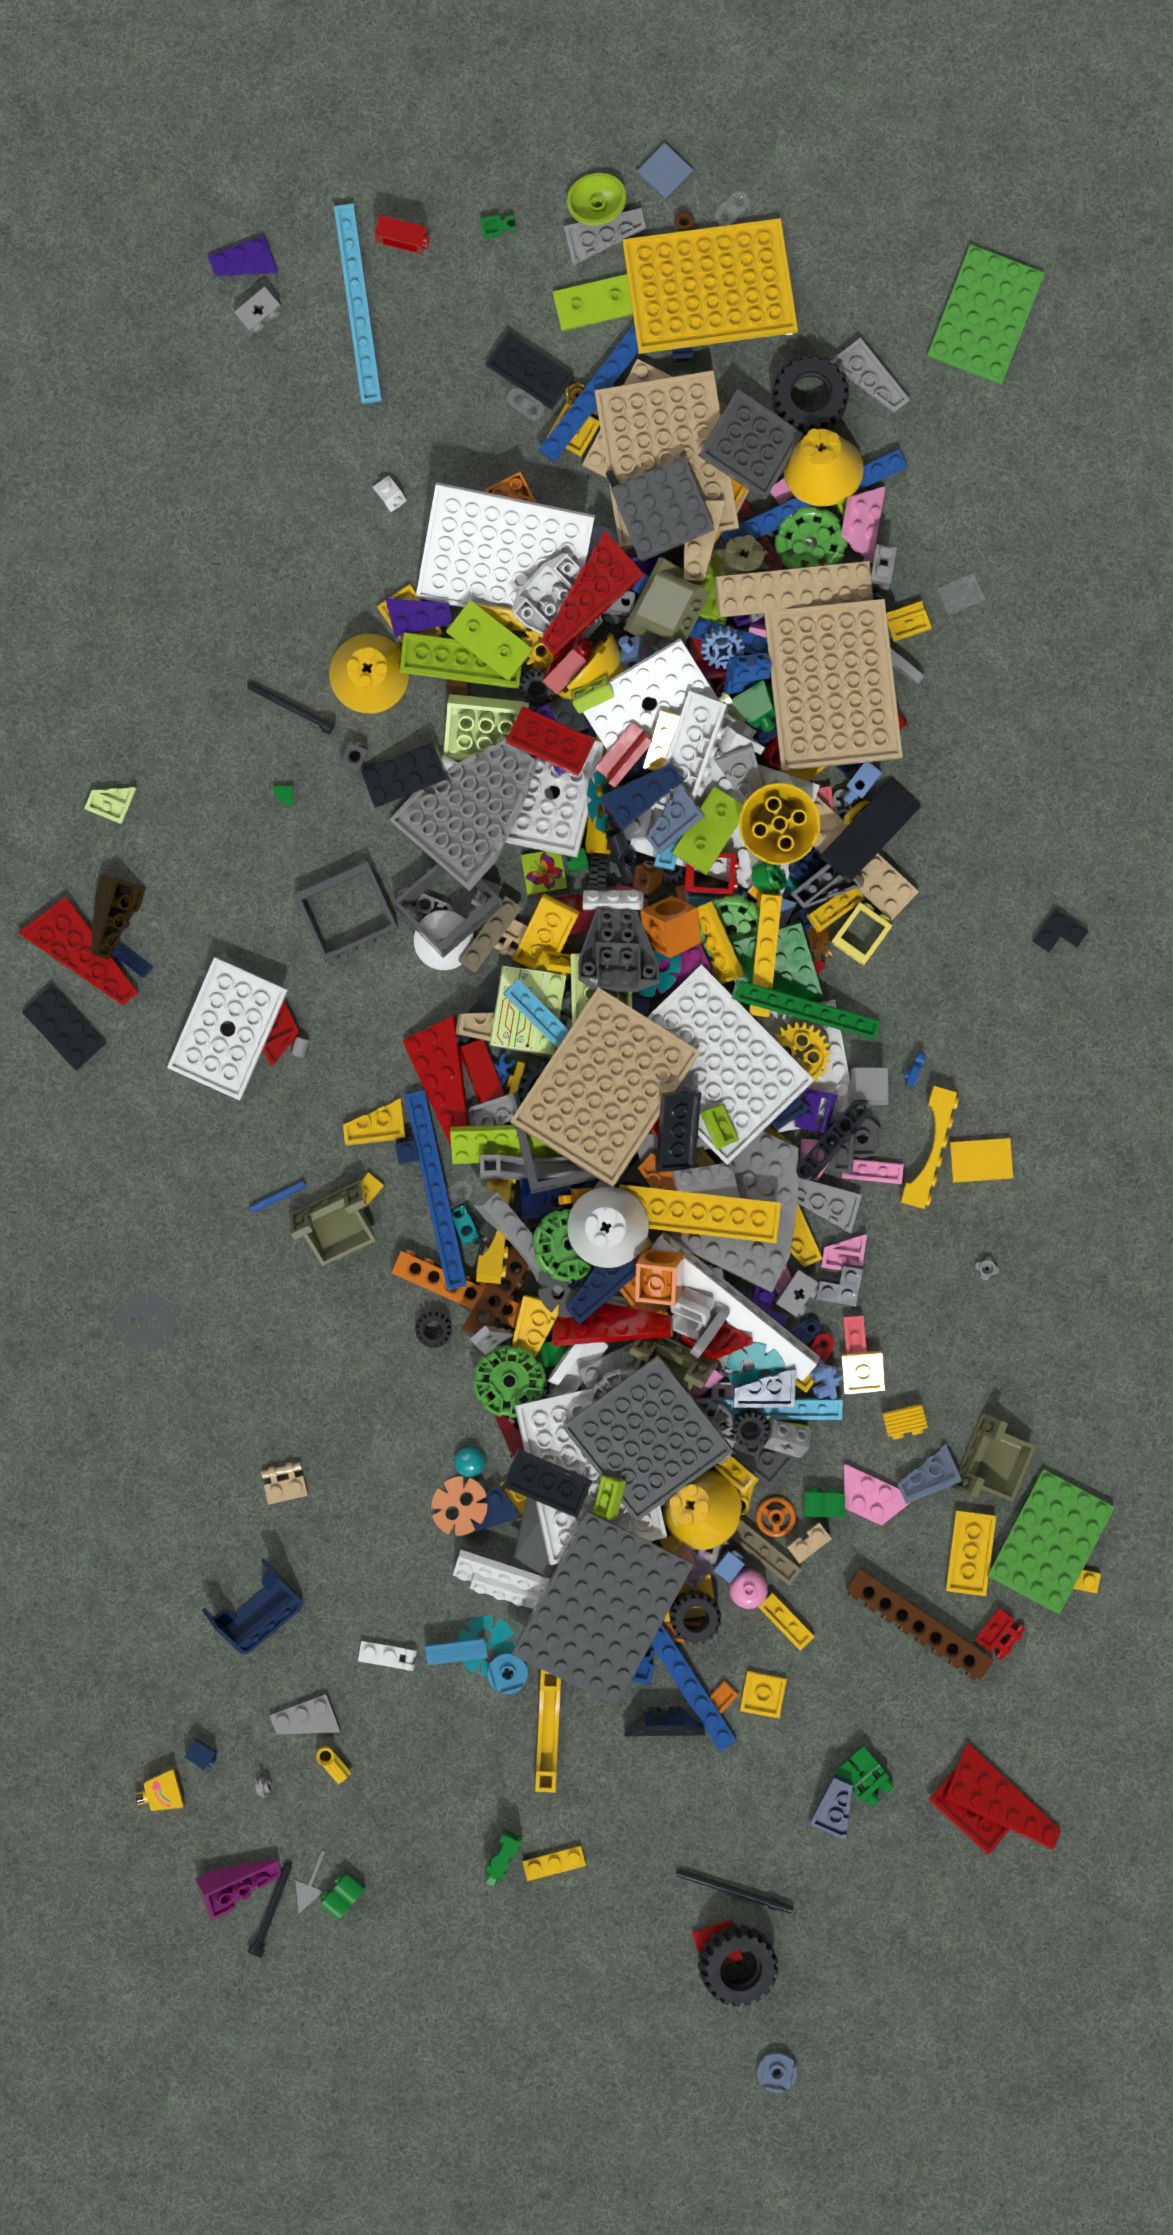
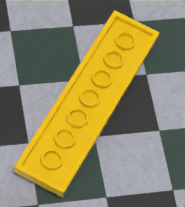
[619,1184,781,1243]

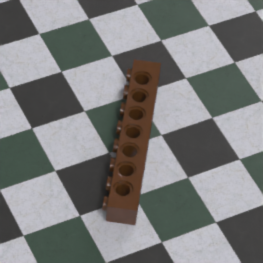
[461,1192,566,1337]
[846,1568,994,1680]

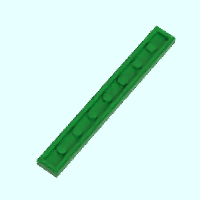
[731,980,881,1040]

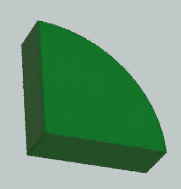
[273,786,293,807]

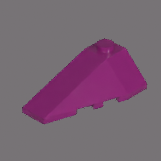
[634,944,715,998]
[195,1859,281,1920]

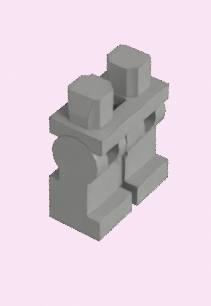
[870,544,897,590]

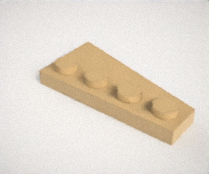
[684,501,726,582]
[455,1013,494,1042]

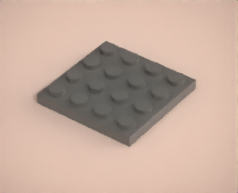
[698,389,803,500]
[610,456,715,562]

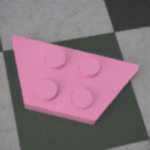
[841,487,885,563]
[844,1464,911,1525]

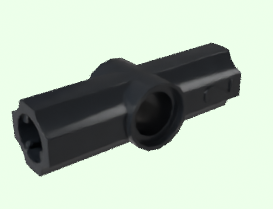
[605,827,637,886]

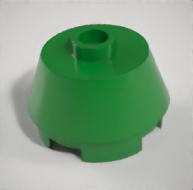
[751,860,787,894]

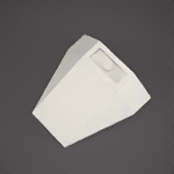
[511,553,603,639]

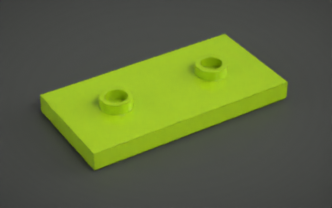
[553,274,633,331]
[446,600,534,681]
[672,787,744,875]

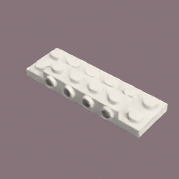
[653,690,728,811]
[453,1550,550,1610]

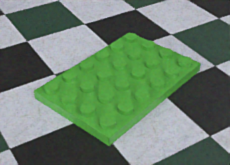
[927,244,1045,385]
[987,1469,1115,1615]

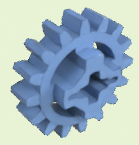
[700,626,745,669]

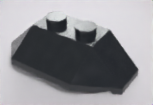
[624,1706,706,1737]

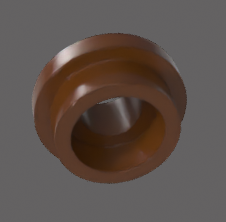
[674,212,694,232]

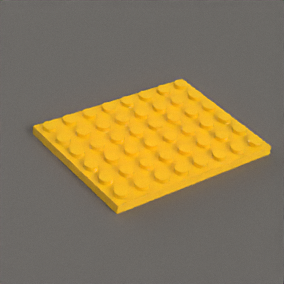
[622,218,798,354]

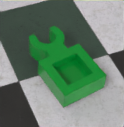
[480,215,516,240]

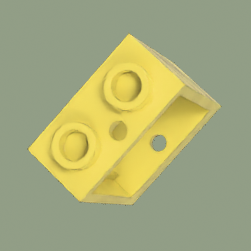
[831,902,892,966]

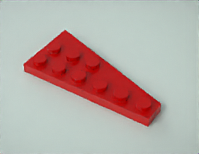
[541,530,645,657]
[18,897,139,1006]
[402,1015,470,1147]
[552,1294,674,1346]
[943,1743,1061,1850]

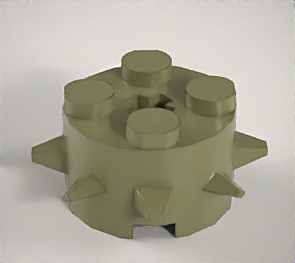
[716,535,769,576]

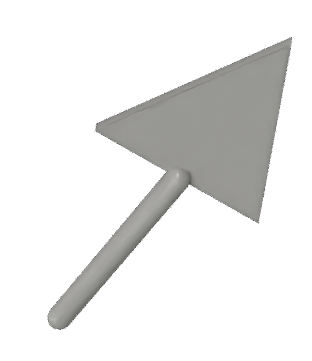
[296,1850,325,1914]

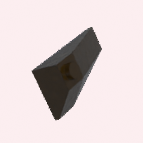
[91,874,146,960]

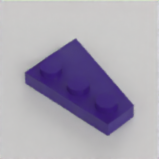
[208,235,278,276]
[385,598,453,638]

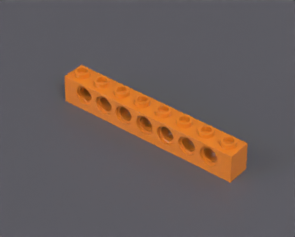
[391,1249,522,1329]

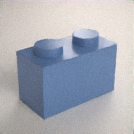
[713,1549,745,1583]

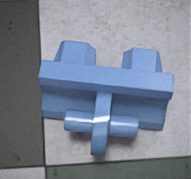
[810,1359,844,1400]

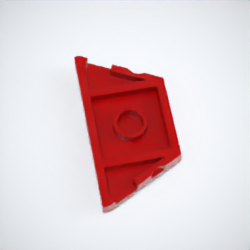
[263,1001,299,1066]
[681,1322,753,1360]

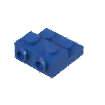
[723,653,772,694]

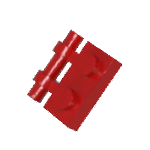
[974,1608,1026,1661]

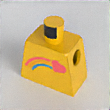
[135,1768,185,1811]

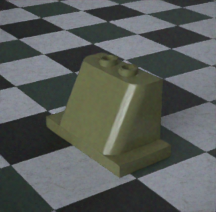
[624,557,710,647]
[289,1180,376,1266]
[629,1337,718,1396]
[952,1413,1036,1502]

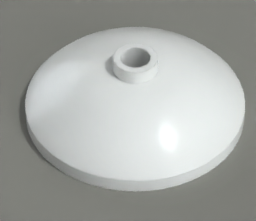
[414,910,474,970]

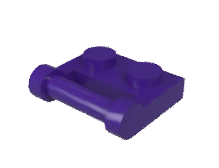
[794,1088,838,1134]

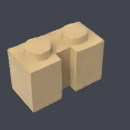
[787,1522,831,1563]

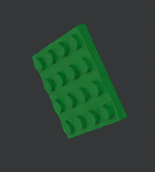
[729,921,824,1018]

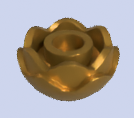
[565,382,586,405]

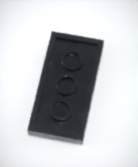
[486,332,574,411]
[361,741,449,808]
[22,985,106,1071]
[655,1090,702,1172]
[502,1449,593,1518]

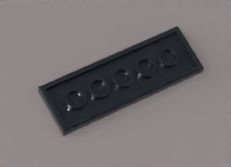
[820,780,921,883]

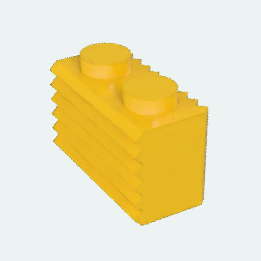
[882,1404,928,1440]

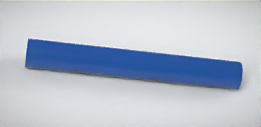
[249,1180,306,1213]

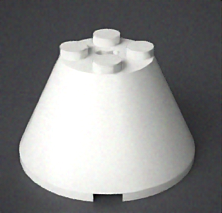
[567,1187,649,1268]

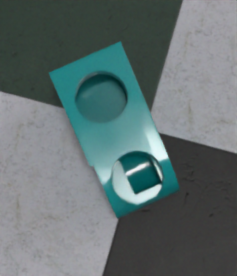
[451,1205,480,1246]

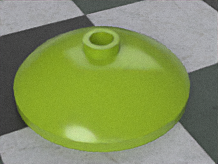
[567,173,627,226]

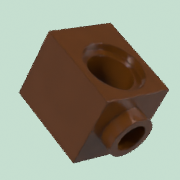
[633,861,663,895]

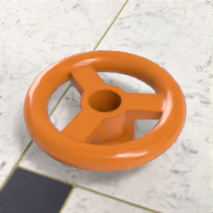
[756,1497,796,1537]

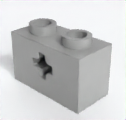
[234,287,281,334]
[776,1270,819,1317]
[763,1420,811,1458]

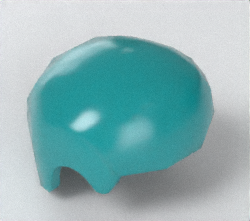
[454,1446,487,1477]

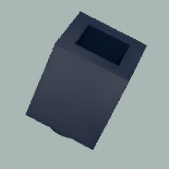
[395,1140,419,1165]
[184,1738,217,1770]

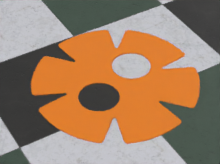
[431,1476,488,1536]

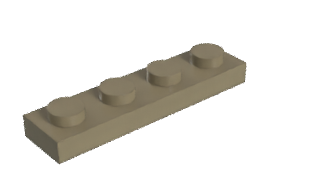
[459,896,522,973]
[731,1519,802,1586]

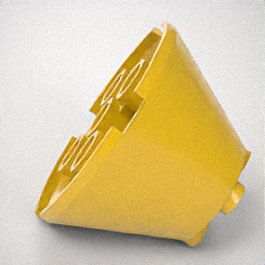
[783,429,864,506]
[558,633,626,700]
[329,634,409,714]
[739,783,820,865]
[663,1469,742,1550]

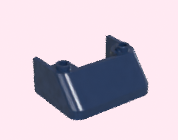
[202,1558,303,1654]

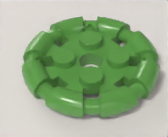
[775,506,847,569]
[698,895,760,959]
[533,1209,592,1282]
[473,1345,546,1418]

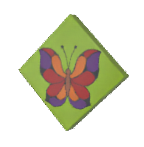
[521,851,567,895]

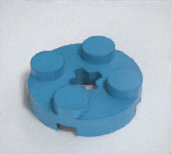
[487,1653,528,1694]

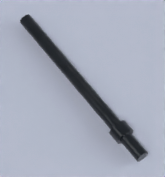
[676,1869,794,1914]

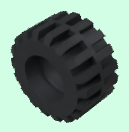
[669,1590,722,1644]

